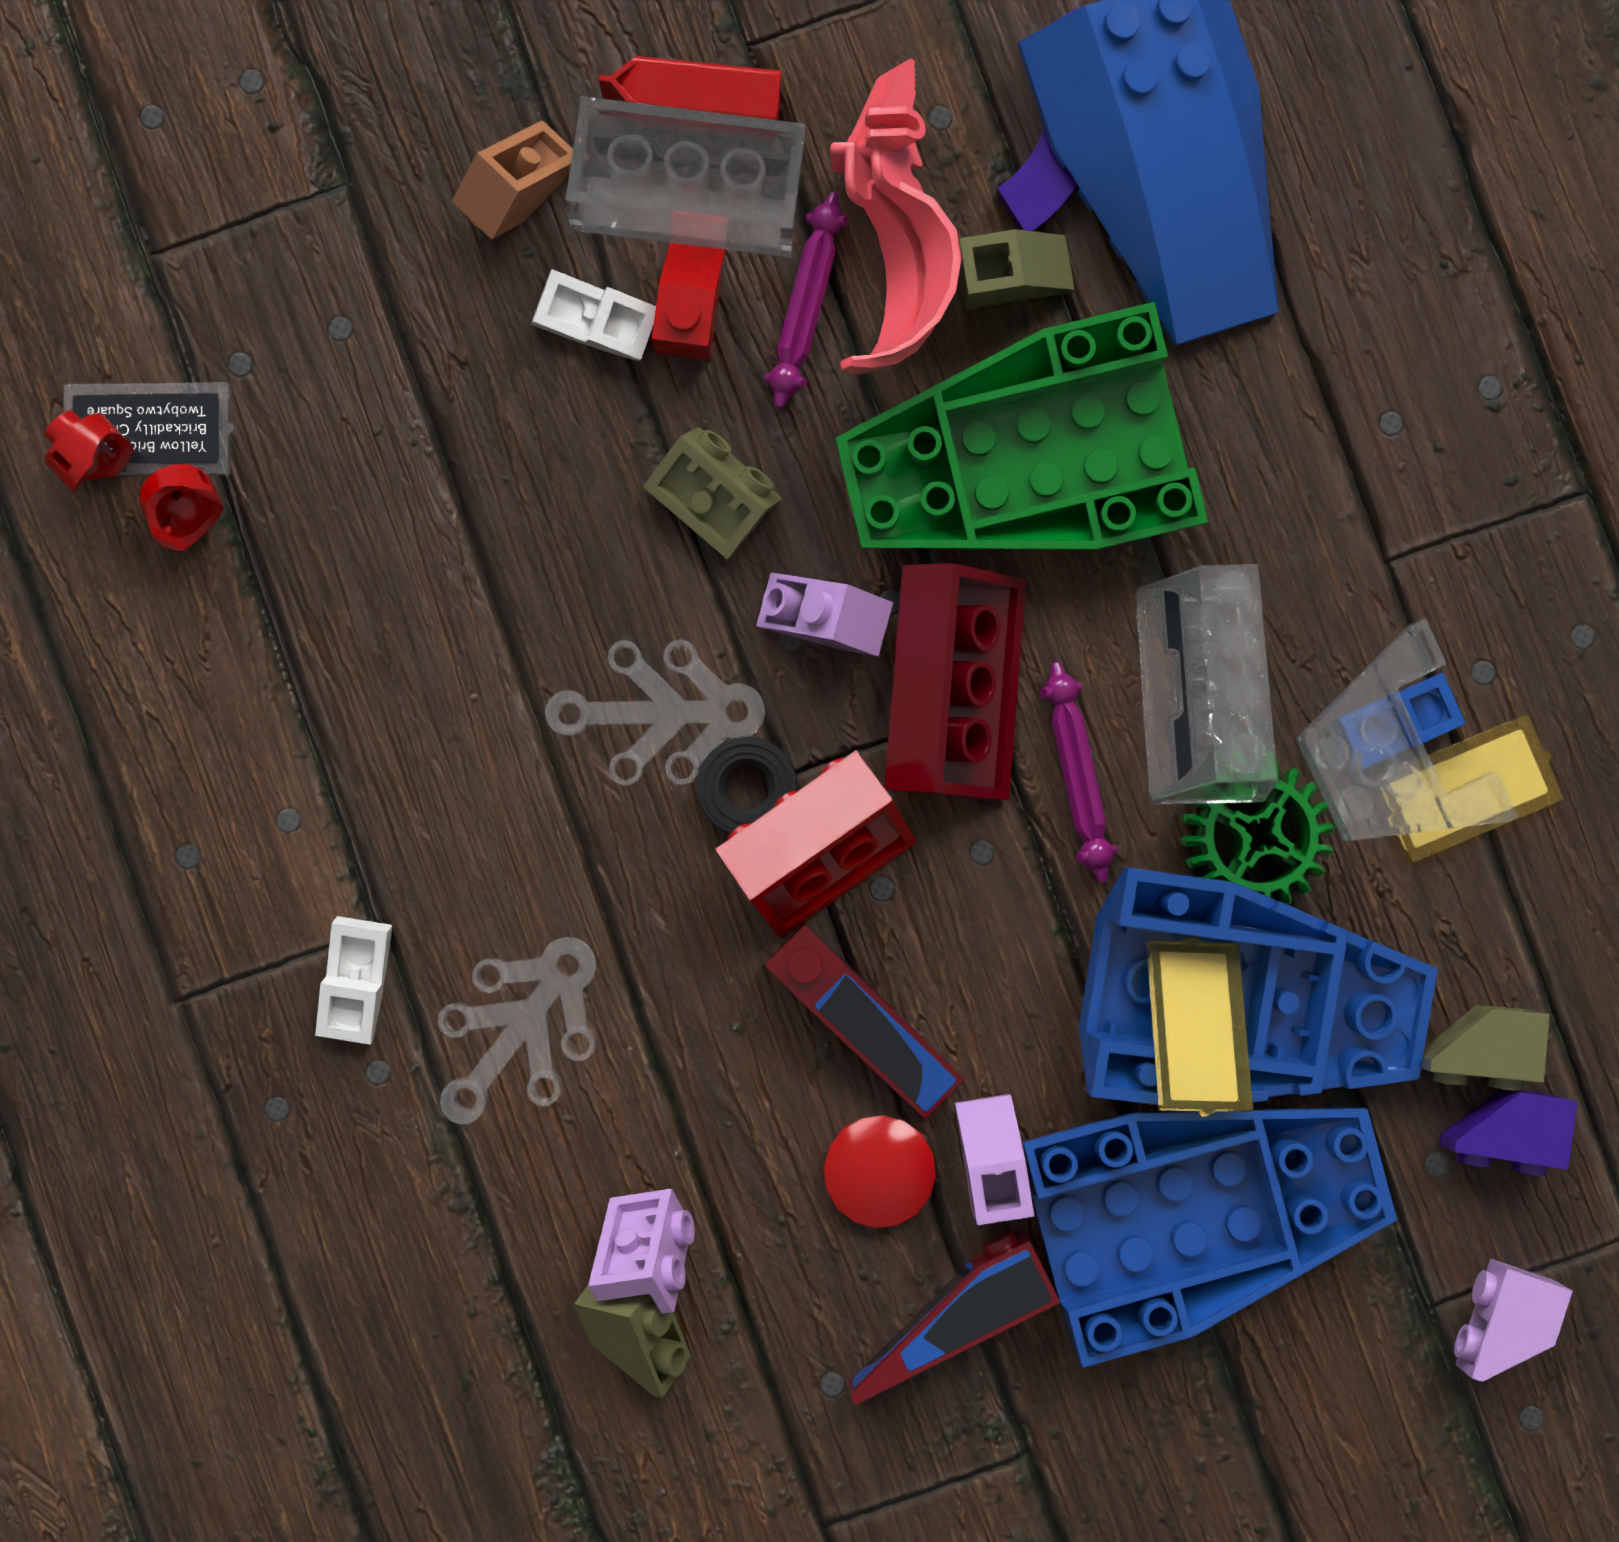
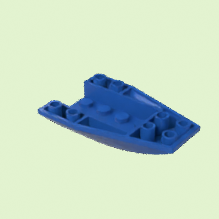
[1022,1108,1397,1368]

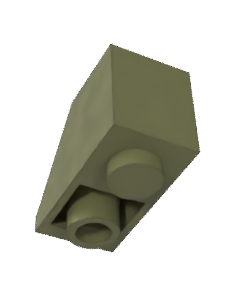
[958,229,1074,310]
[1421,1005,1550,1091]
[574,1286,691,1398]

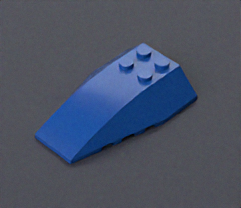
[1017,0,1278,347]
[1079,867,1438,1110]

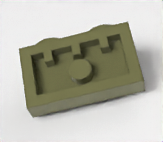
[643,427,782,559]

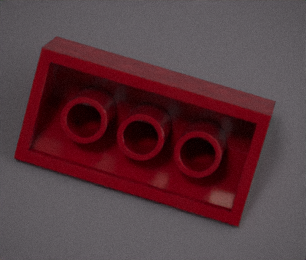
[884,563,1026,801]

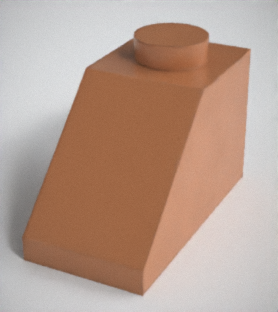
[451,120,582,239]

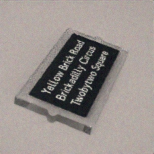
[64,382,236,477]

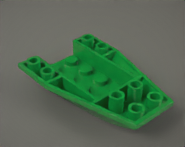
[835,301,1208,551]

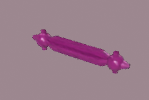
[764,192,849,408]
[1040,662,1118,882]

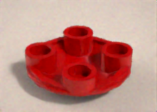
[824,1115,936,1228]

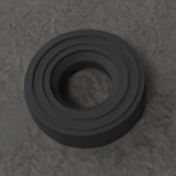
[697,736,798,834]

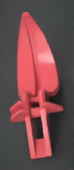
[829,58,962,374]

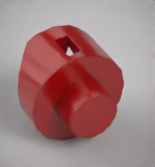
[44,410,134,493]
[138,464,224,551]

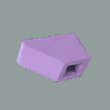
[756,573,893,657]
[955,1094,1034,1225]
[1454,1258,1573,1382]

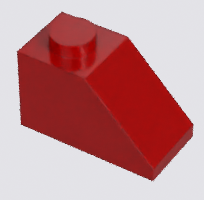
[652,242,726,361]

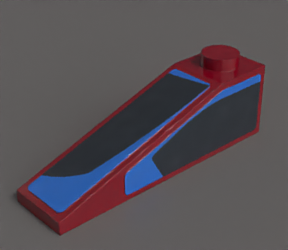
[765,922,965,1120]
[849,1230,1060,1405]

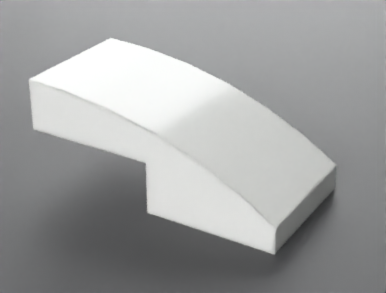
[531,269,656,361]
[315,916,392,1045]

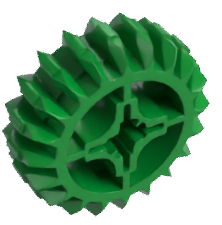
[1179,759,1334,905]

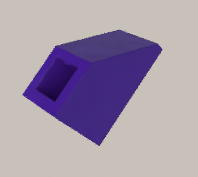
[1439,1089,1578,1176]

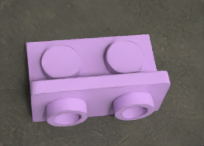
[588,1188,695,1314]

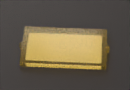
[1374,714,1564,863]
[1146,936,1253,1117]

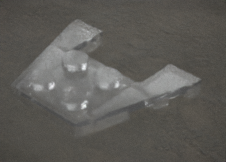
[1296,618,1518,841]

